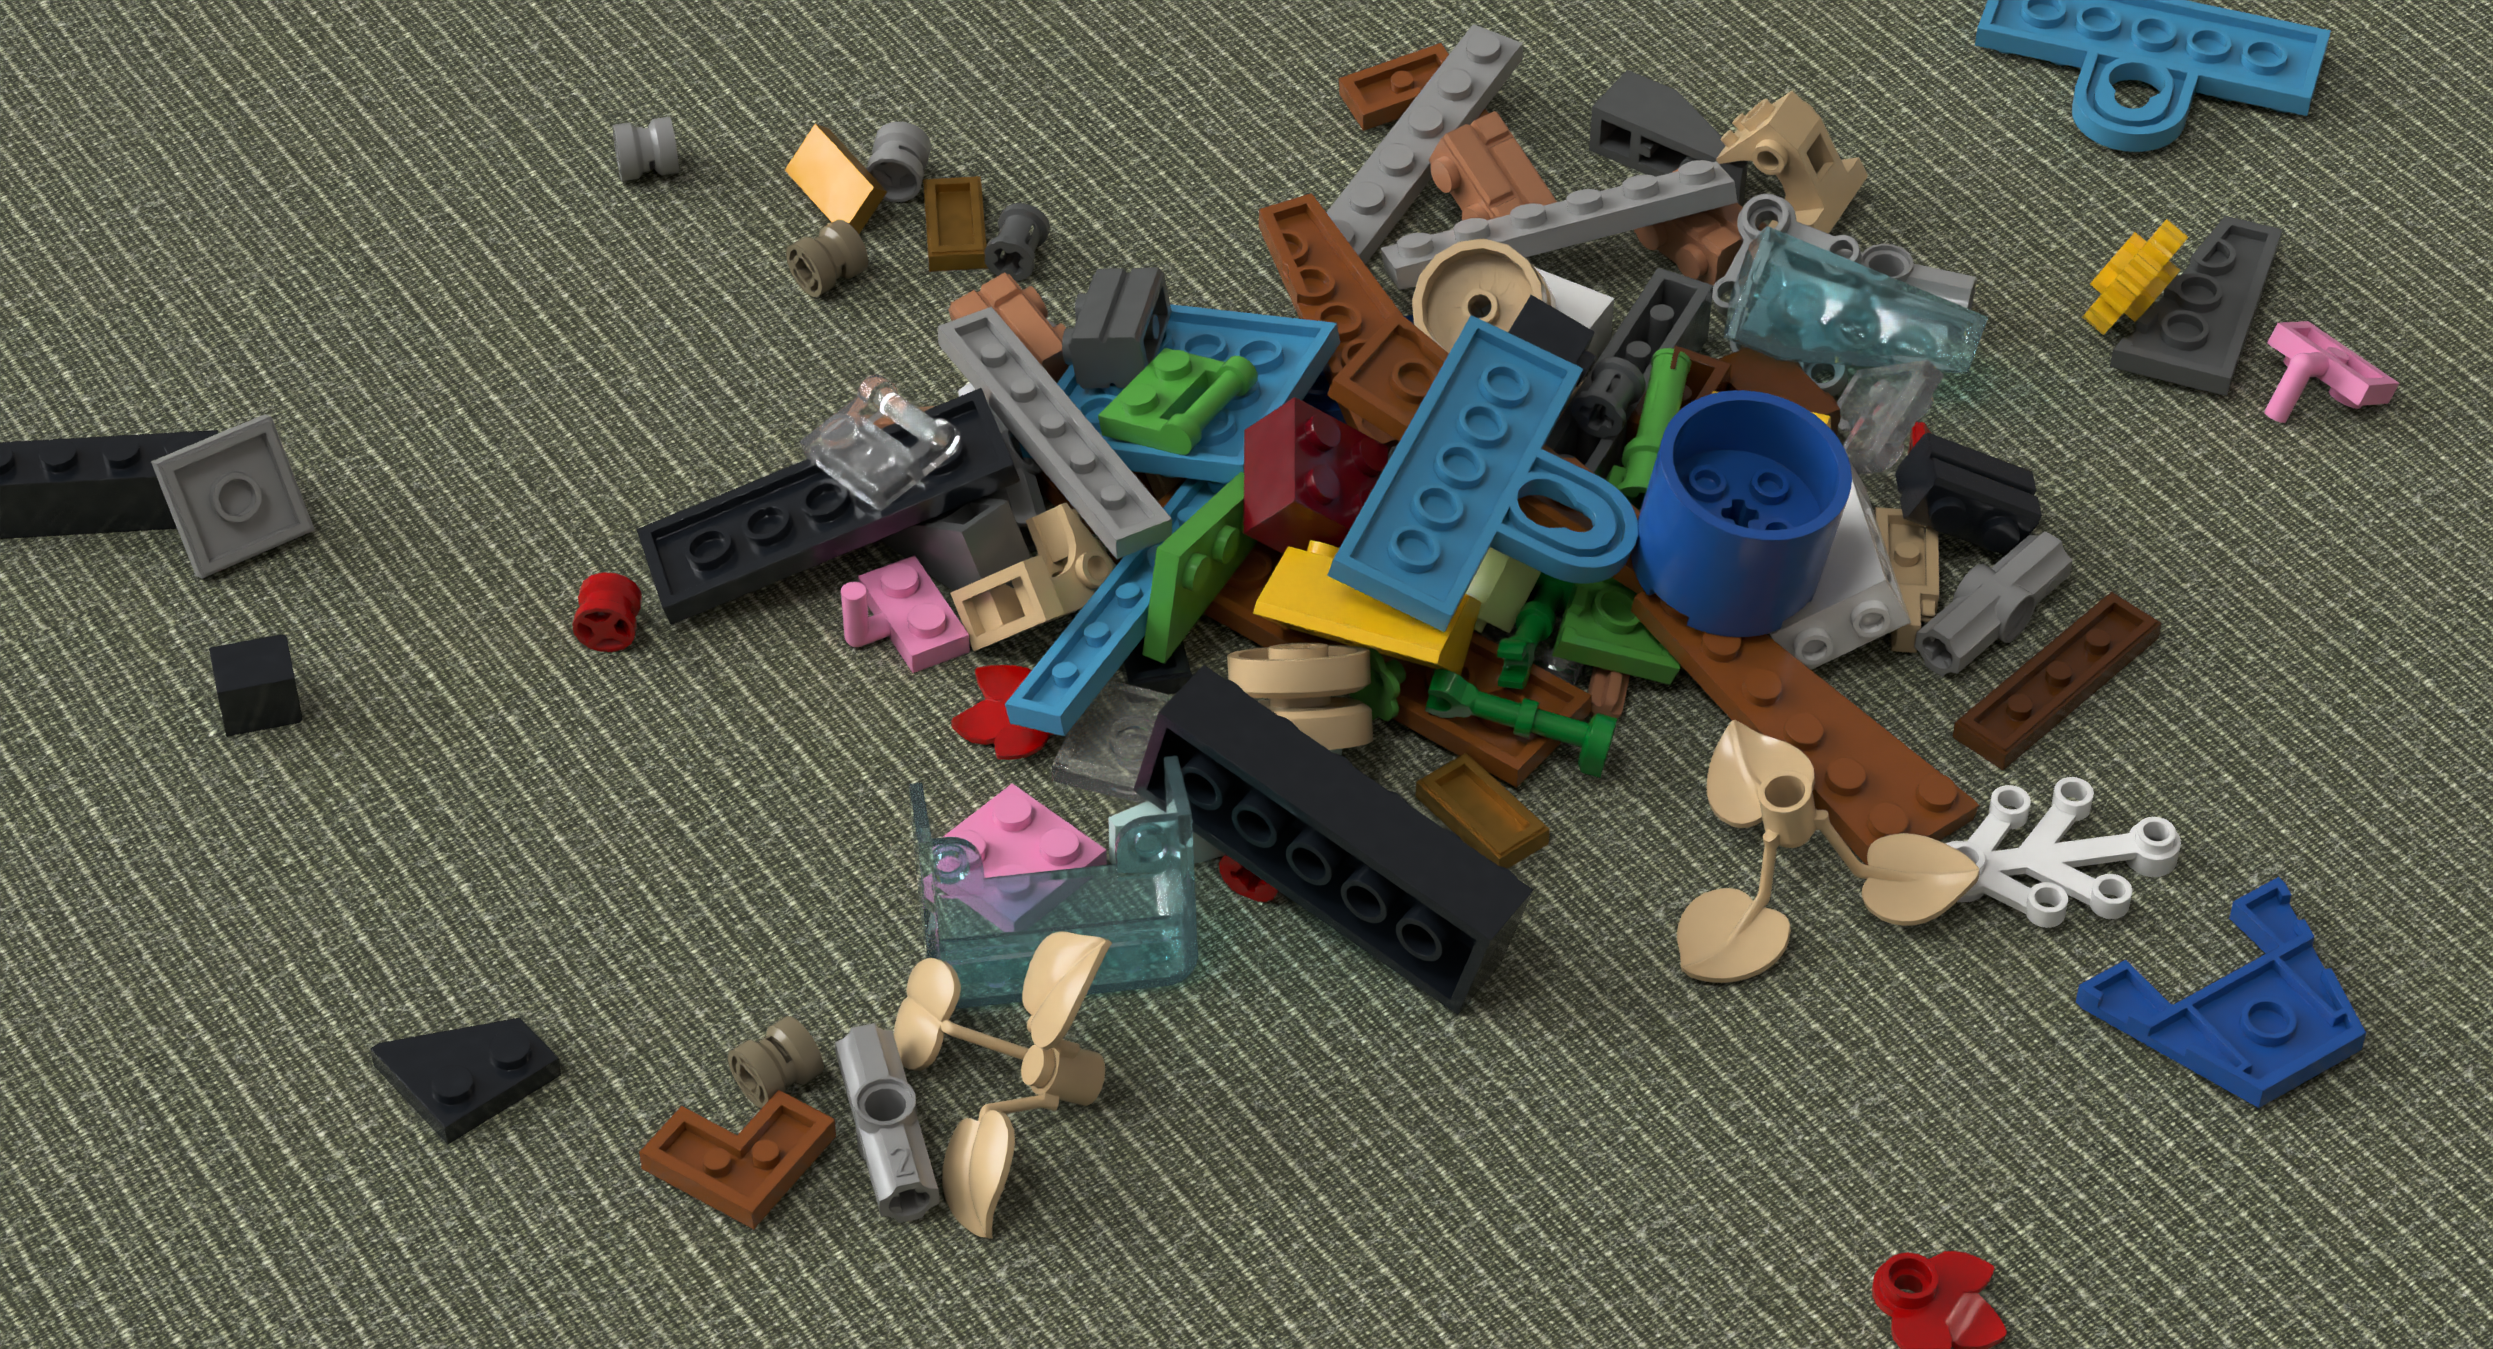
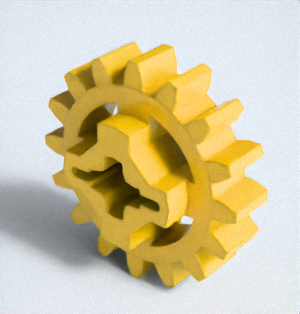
[2082,219,2188,335]

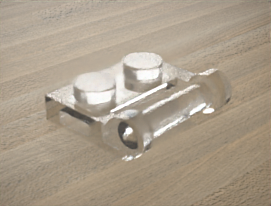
[799,374,961,512]

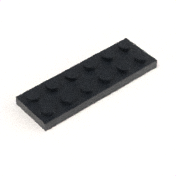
[636,388,1020,625]

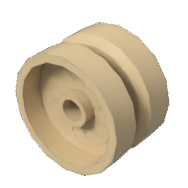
[1412,238,1556,353]
[1227,643,1373,750]

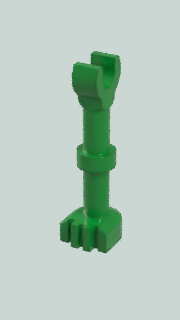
[1497,572,1573,689]
[1425,669,1618,778]

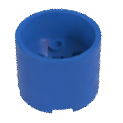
[1631,390,1852,637]

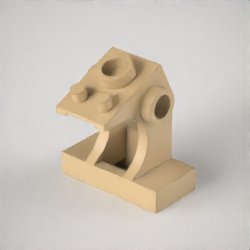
[1716,91,1868,248]
[950,503,1117,651]

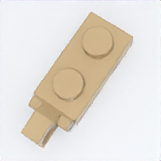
[1875,507,1939,653]

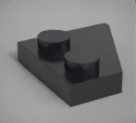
[370,1017,561,1145]

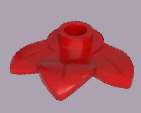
[951,665,1054,760]
[1872,1251,2007,1349]

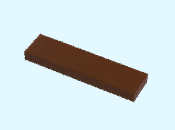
[1952,592,2162,770]

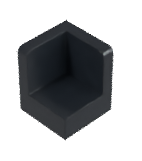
[209,634,303,737]

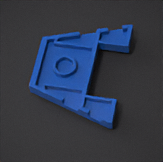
[2076,877,2366,1108]

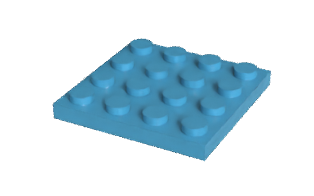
[1019,304,1340,485]

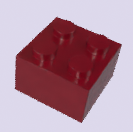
[1243,397,1388,554]

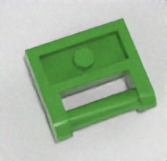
[1098,348,1258,455]

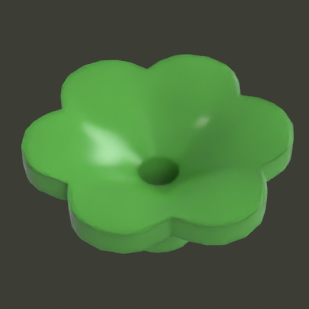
[1349,648,1406,721]

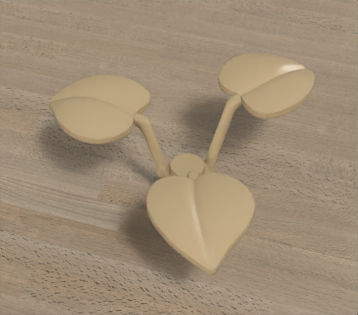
[1677,720,1980,983]
[894,931,1112,1239]

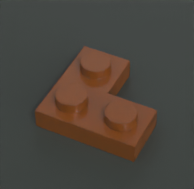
[1339,43,1489,131]
[639,1090,836,1229]

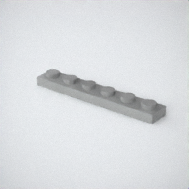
[1326,24,1523,264]
[1381,160,1738,290]
[938,307,1172,559]

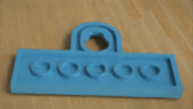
[1975,0,2331,152]
[1327,315,1638,632]

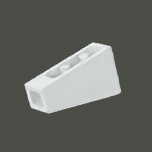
[1770,460,1911,670]

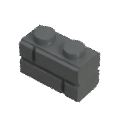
[1062,267,1172,389]

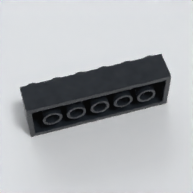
[1133,665,1534,1015]

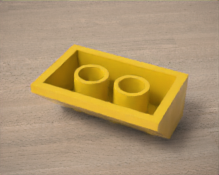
[1253,540,1482,676]

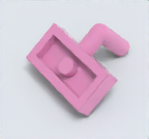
[2264,321,2399,423]
[841,555,970,673]

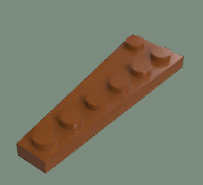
[1258,193,1402,459]
[1327,311,1644,594]
[1631,591,1979,865]

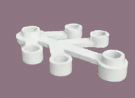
[1945,777,2181,928]

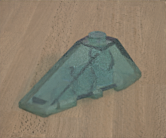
[1724,226,1988,374]

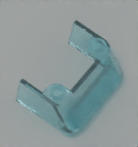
[909,756,1198,1008]

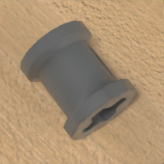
[984,203,1051,281]
[1571,357,1646,438]

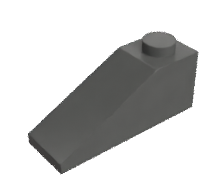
[1589,70,1748,207]
[880,497,1031,591]

